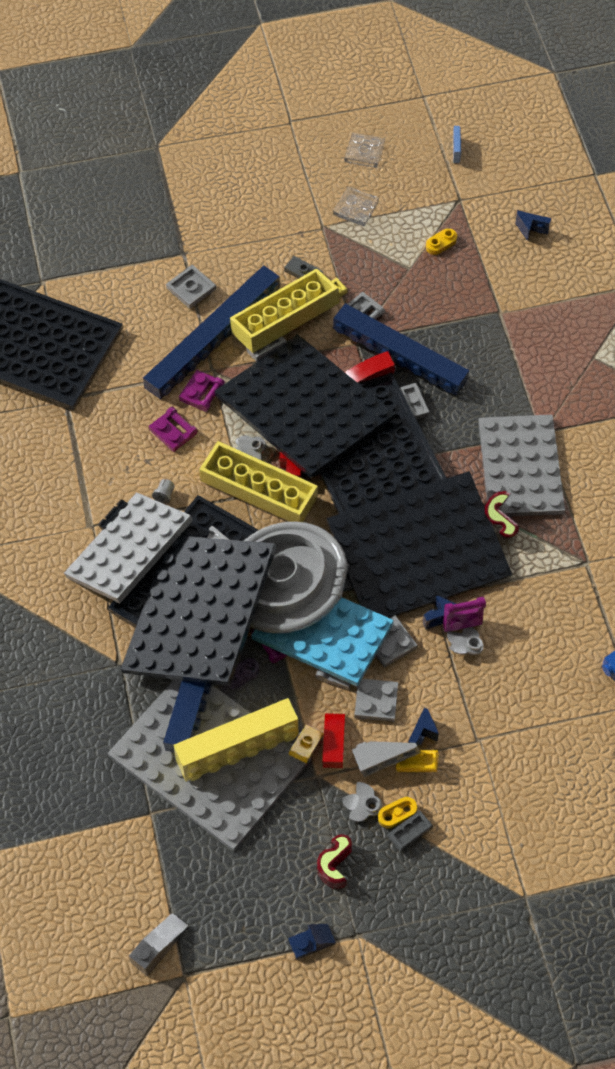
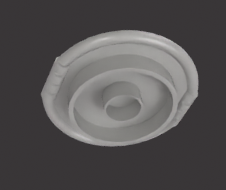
[244,522,349,634]

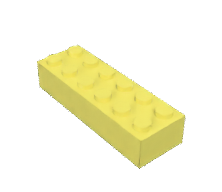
[230,269,339,353]
[199,441,318,522]
[174,698,299,782]

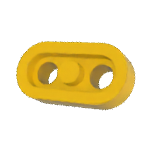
[426,228,457,255]
[378,797,417,828]

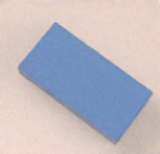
[453,126,461,163]

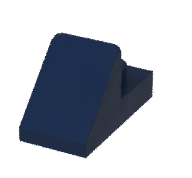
[515,210,552,240]
[423,596,456,630]
[408,708,439,747]
[288,923,336,960]

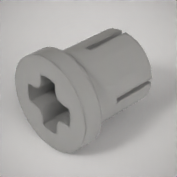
[152,479,175,504]

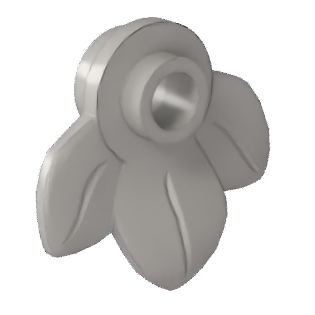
[235,435,266,460]
[447,627,484,655]
[342,782,382,822]

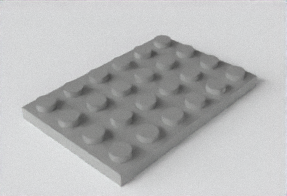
[478,415,565,517]
[64,492,193,603]

